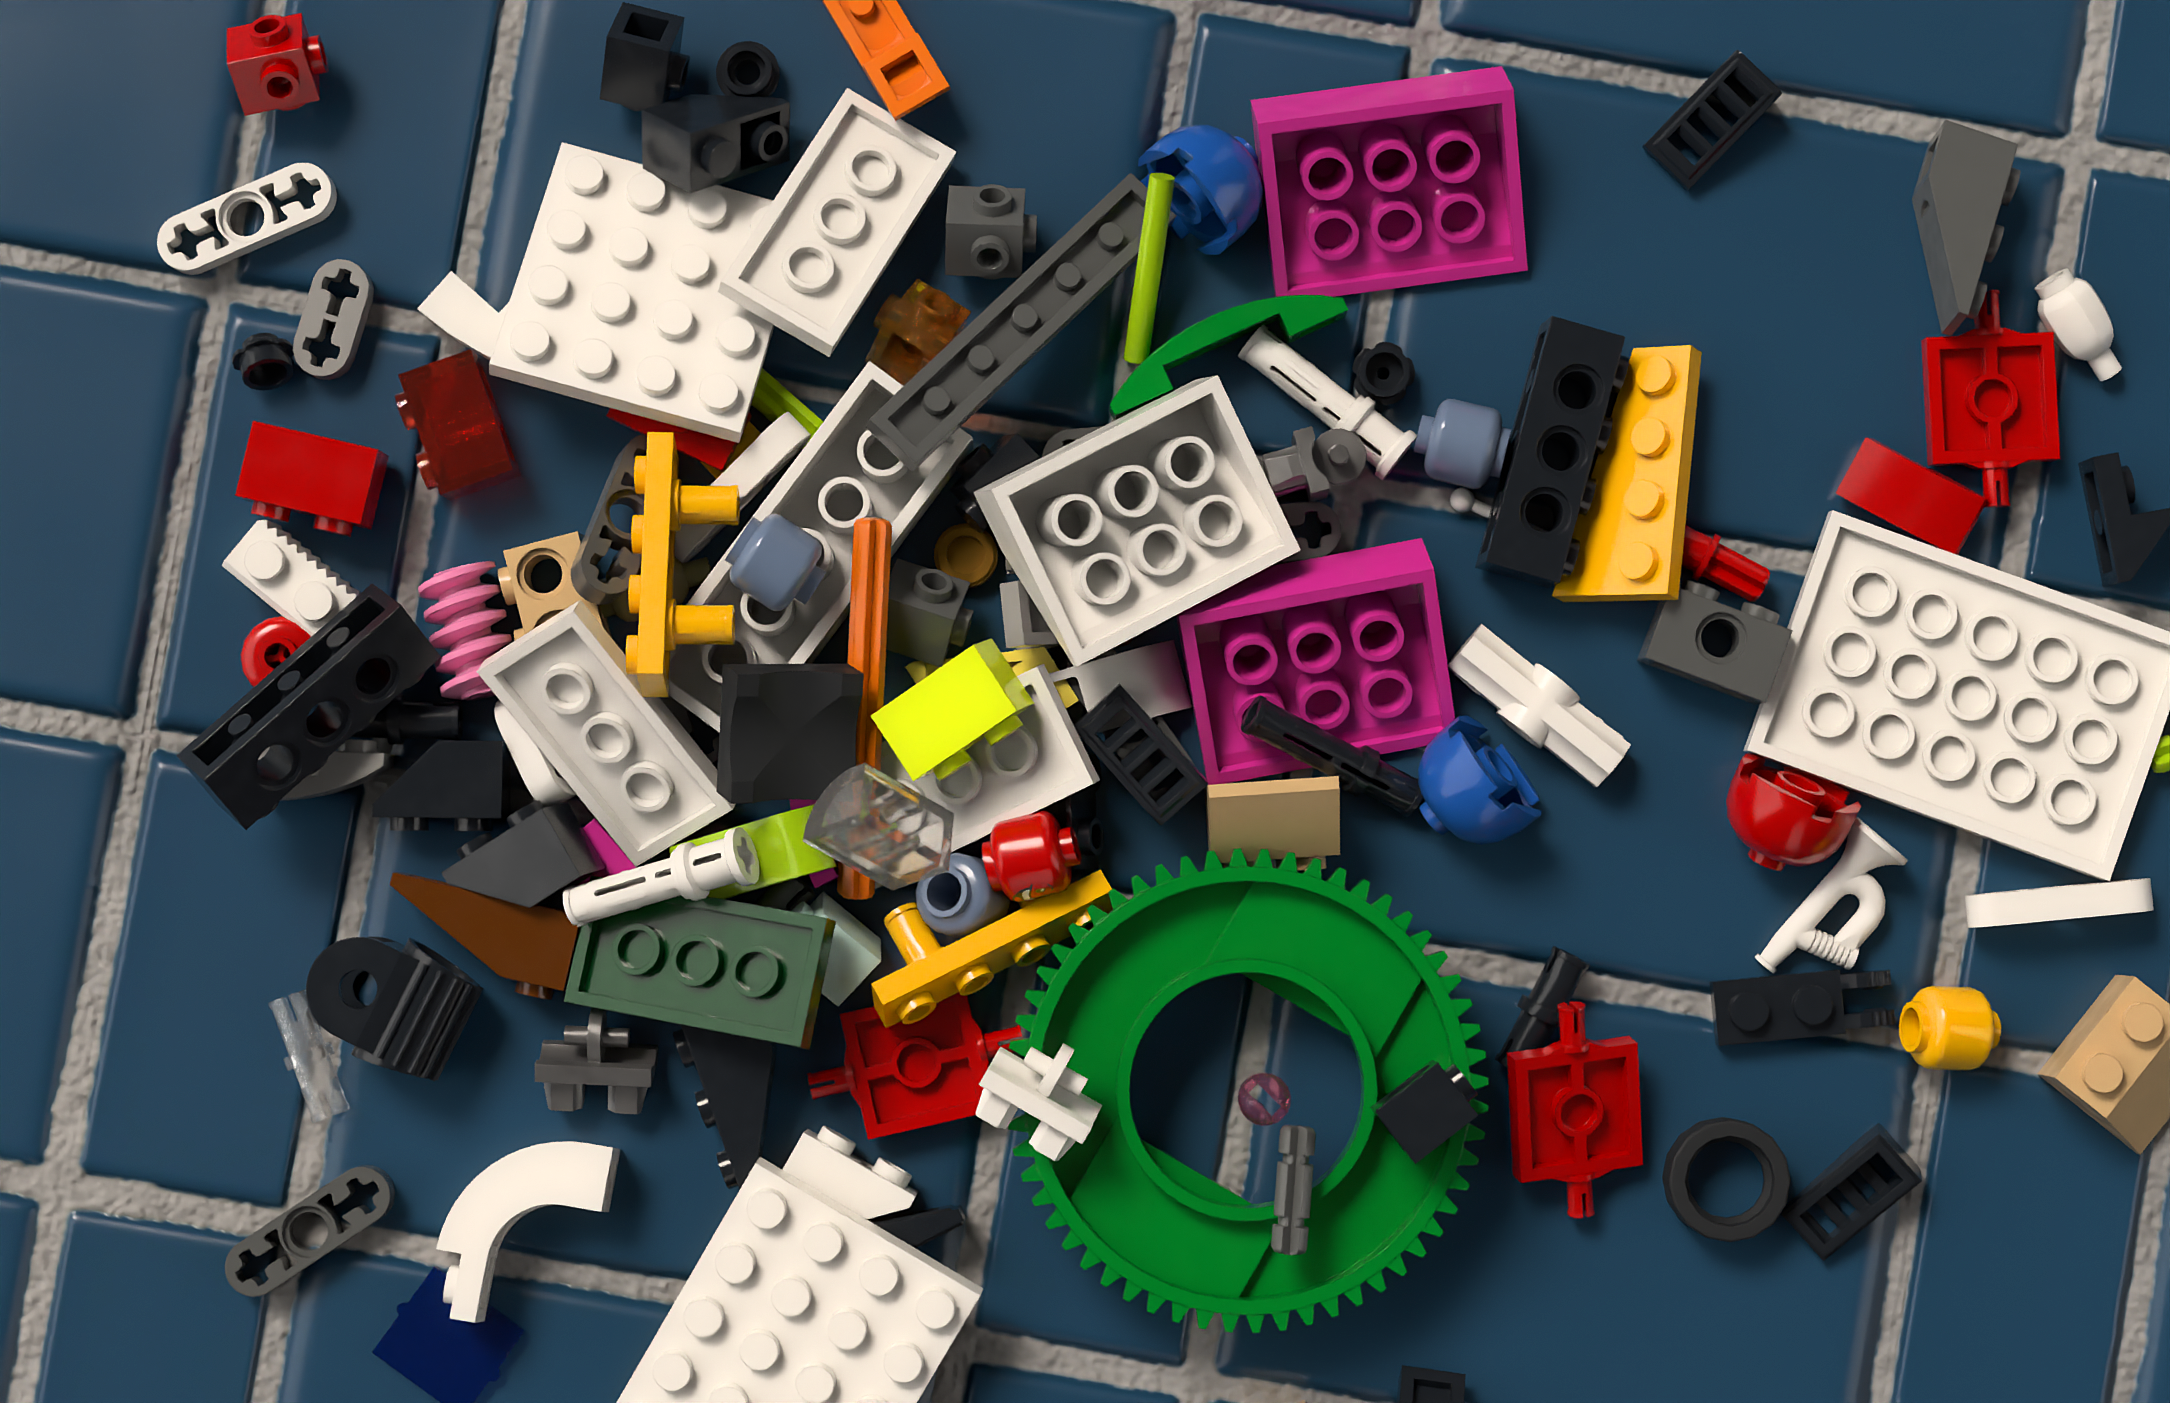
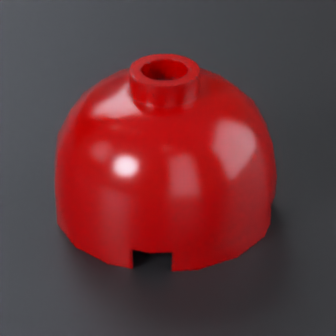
[1726,753,1861,871]

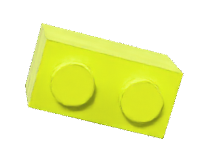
[871,638,1034,781]

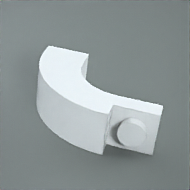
[436,1141,621,1323]

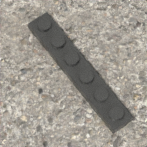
[866,173,1177,472]

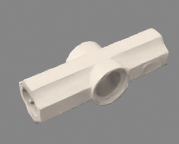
[1448,624,1631,788]

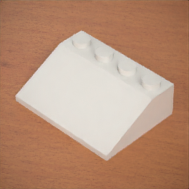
[973,375,1301,667]

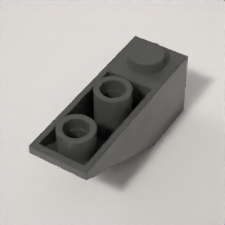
[1912,120,2020,336]

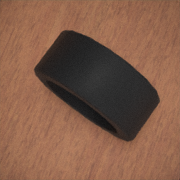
[1662,1117,1791,1242]

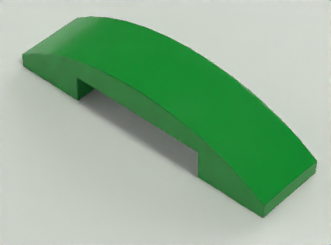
[1109,295,1348,421]

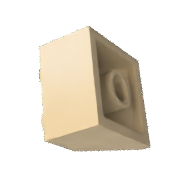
[1204,776,1340,871]
[2037,975,2170,1155]

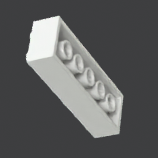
[669,361,974,732]

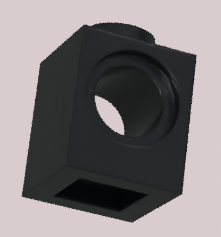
[1370,1060,1478,1164]

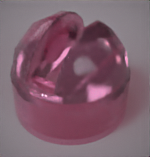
[1238,1072,1291,1126]

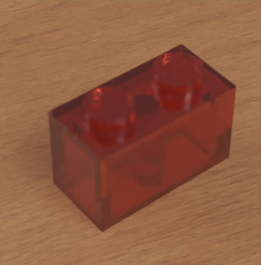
[395,349,522,501]

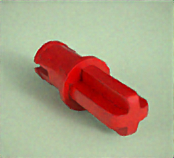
[1682,525,1770,602]

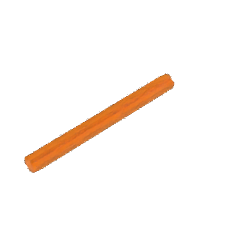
[837,517,892,900]

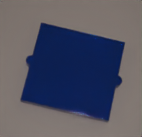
[372,1265,526,1403]

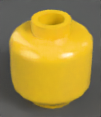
[1899,986,2001,1071]

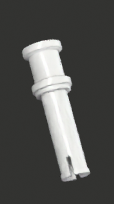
[1238,324,1417,481]
[563,827,760,927]

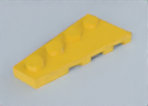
[1552,345,1702,602]

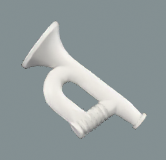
[1755,817,1908,974]

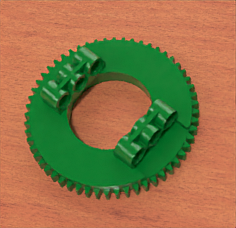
[1008,848,1489,1333]

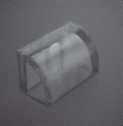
[803,763,954,890]

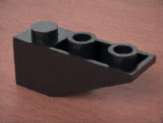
[673,1025,777,1189]

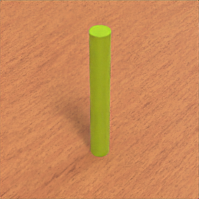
[1123,173,1175,364]

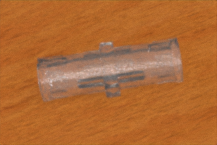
[268,989,351,1124]

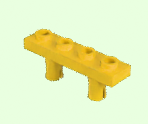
[626,432,740,697]
[871,869,1113,1028]

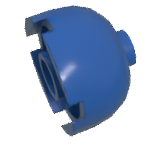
[1138,125,1263,255]
[1418,715,1541,845]

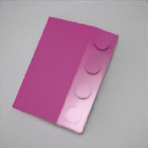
[1250,66,1528,297]
[1176,538,1455,785]

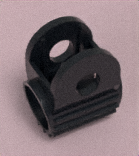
[306,937,484,1081]

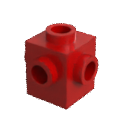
[227,13,328,116]

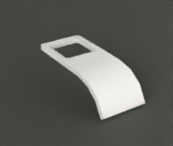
[1049,640,1192,738]

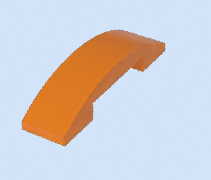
[822,0,950,121]

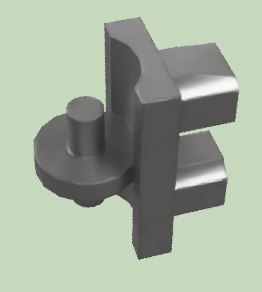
[1262,426,1366,502]
[535,1008,658,1114]

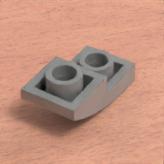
[280,739,395,801]

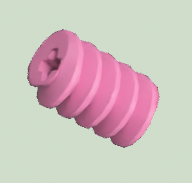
[418,561,512,701]

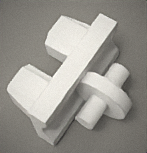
[976,1043,1102,1161]

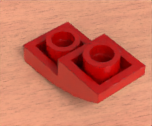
[1836,437,1989,555]

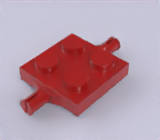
[1921,290,2060,508]
[807,992,1023,1140]
[1507,1001,1643,1218]

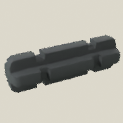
[1271,1125,1316,1255]

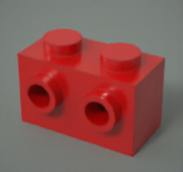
[235,421,389,537]

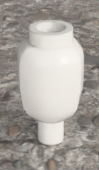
[2035,268,2122,381]

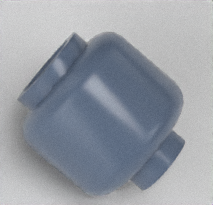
[1414,399,1511,489]
[725,514,826,611]
[915,853,1011,939]

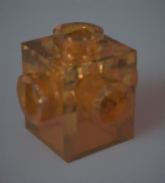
[865,278,971,385]

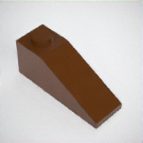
[390,872,580,1000]

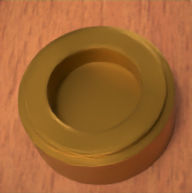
[934,523,998,588]

